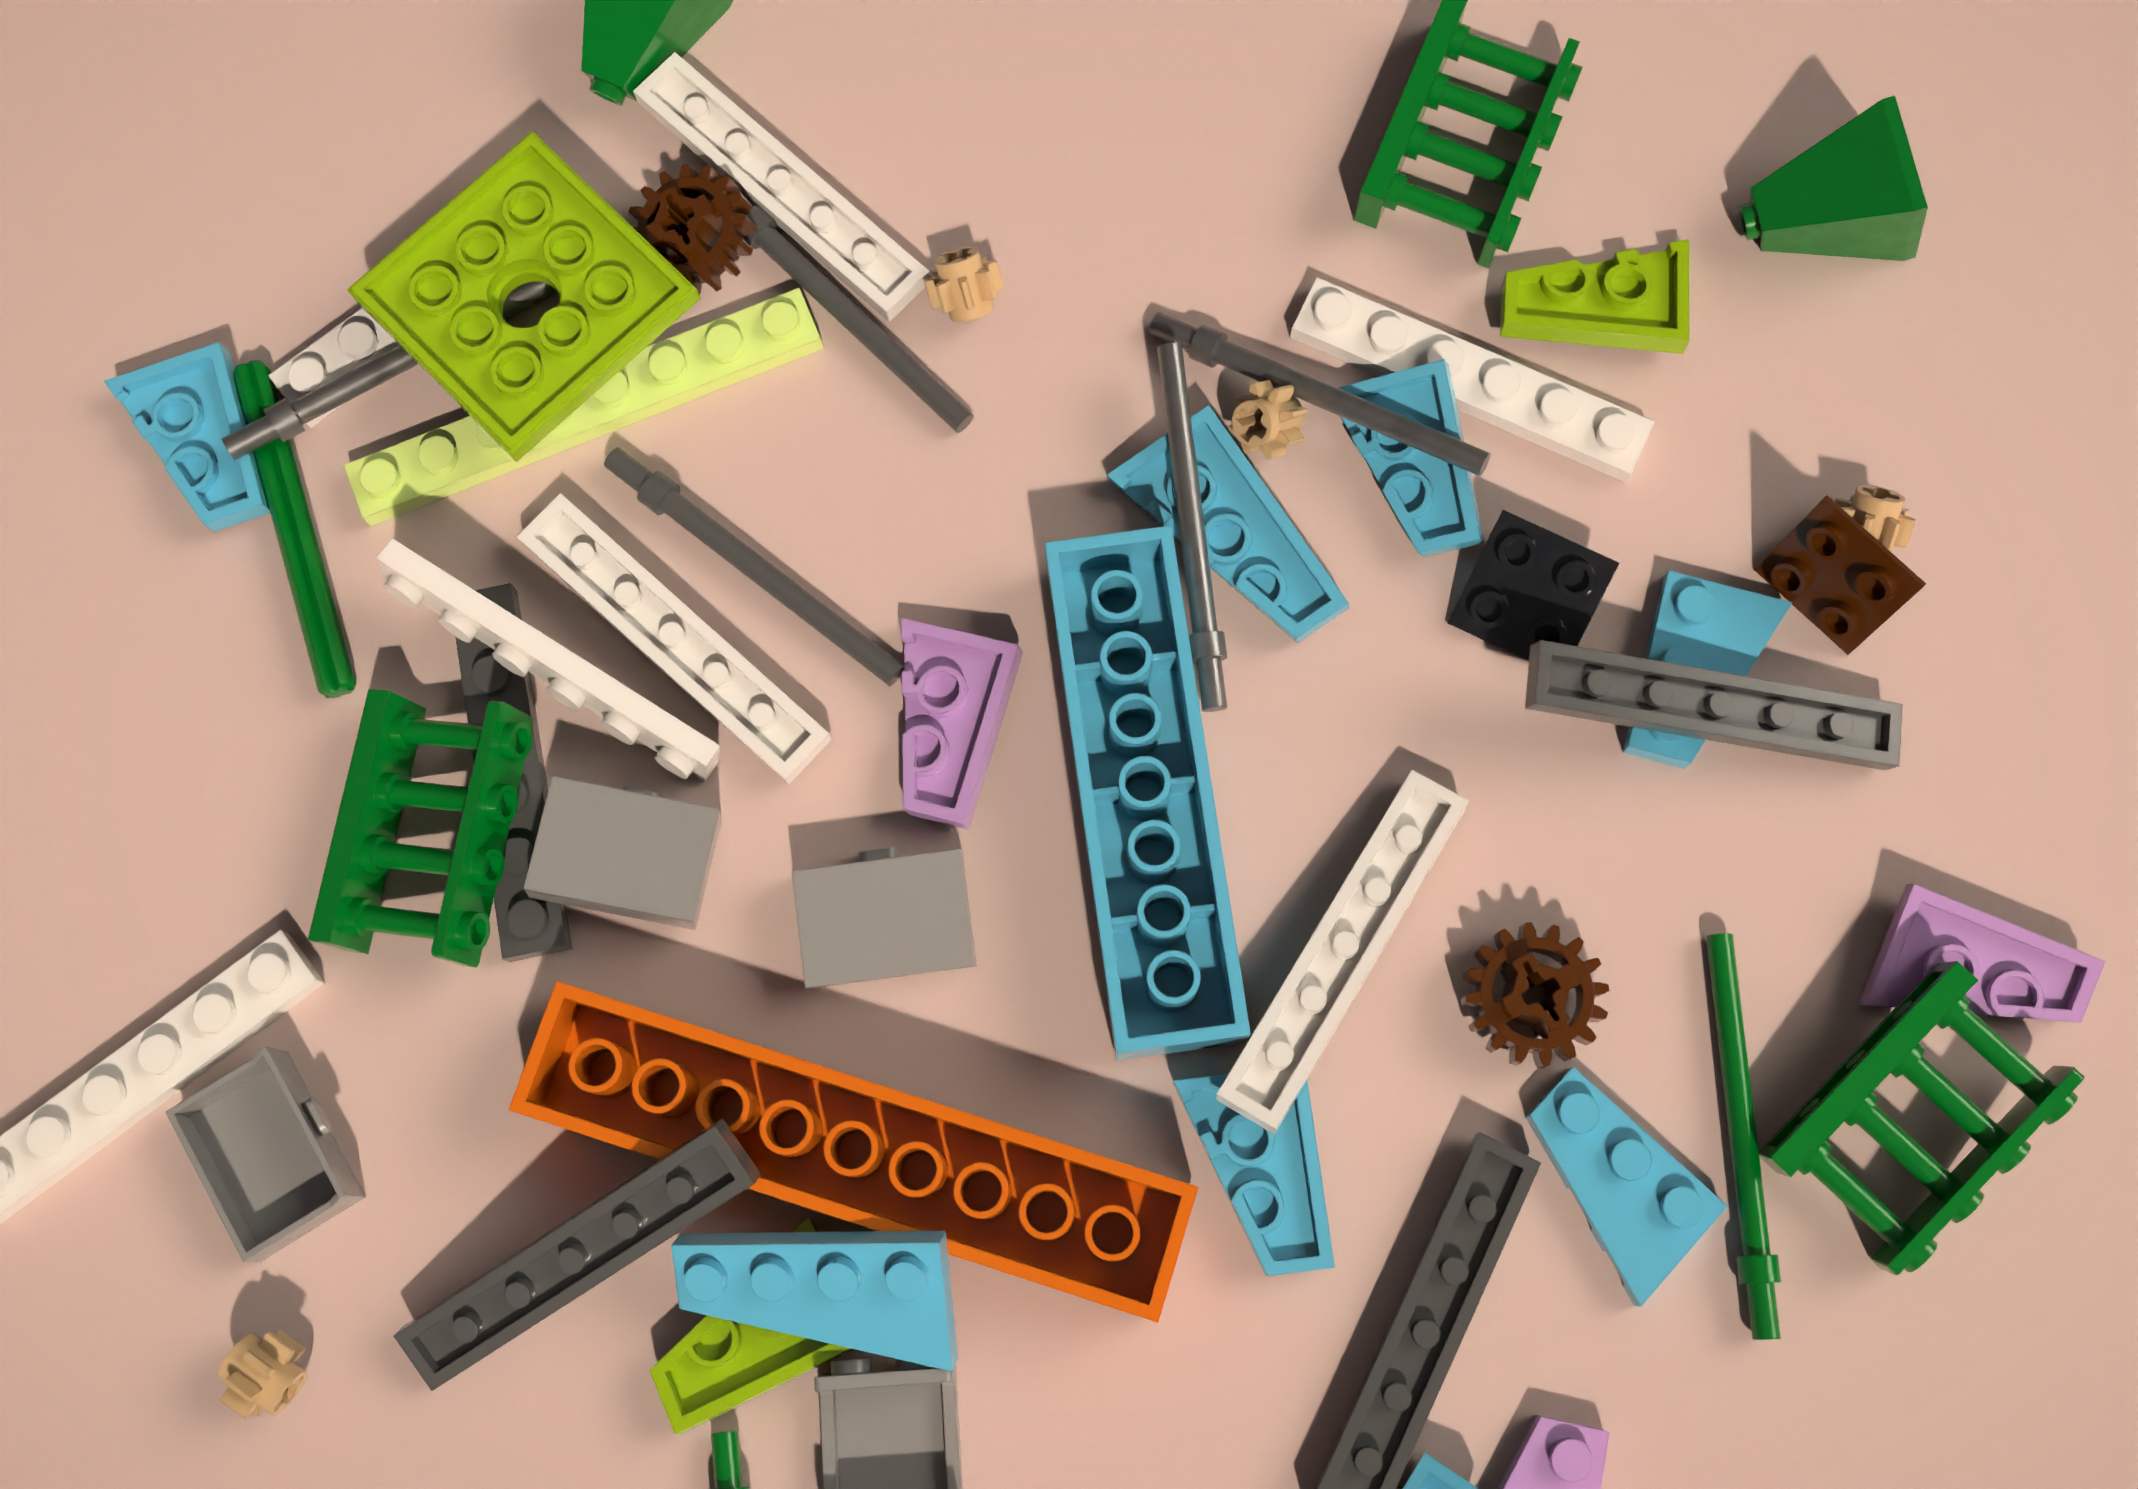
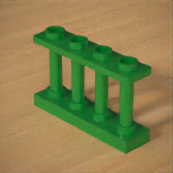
[1354,0,1583,268]
[308,689,533,967]
[1759,961,2085,1275]

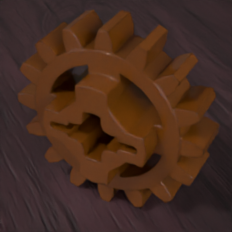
[628,164,757,295]
[1461,922,1609,1068]

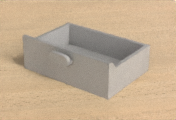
[523,776,722,930]
[792,847,977,989]
[165,1046,366,1262]

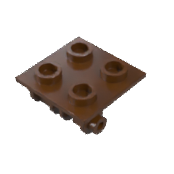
[1754,495,1926,655]

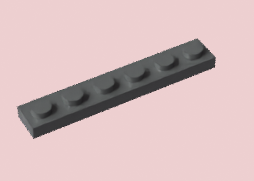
[455,583,573,962]
[1525,640,1903,770]
[393,1118,762,1391]
[1314,1132,1541,1489]

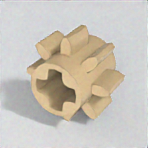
[924,247,1004,322]
[1229,380,1308,460]
[1835,485,1916,552]
[217,1330,308,1419]

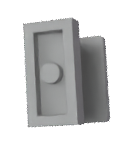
[814,1357,963,1489]

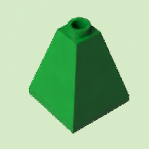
[581,0,733,106]
[1739,95,1928,261]

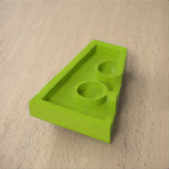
[1500,239,1689,354]
[649,1217,854,1435]

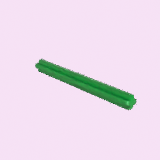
[233,360,356,698]

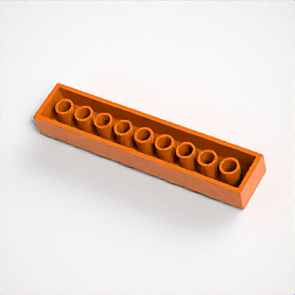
[508,981,1199,1323]

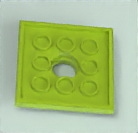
[347,131,701,462]

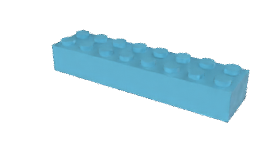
[1045,525,1251,1061]

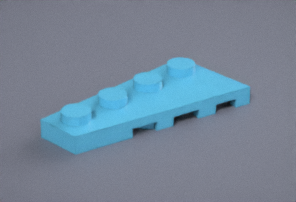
[1107,405,1349,644]
[671,1231,958,1372]

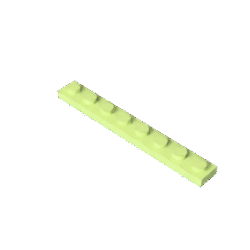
[344,288,824,526]

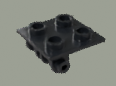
[1448,510,1619,661]

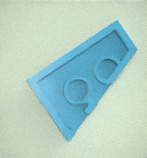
[104,342,270,532]
[1338,359,1484,557]
[1623,570,1793,769]
[1525,1067,1728,1307]
[1173,1074,1335,1276]

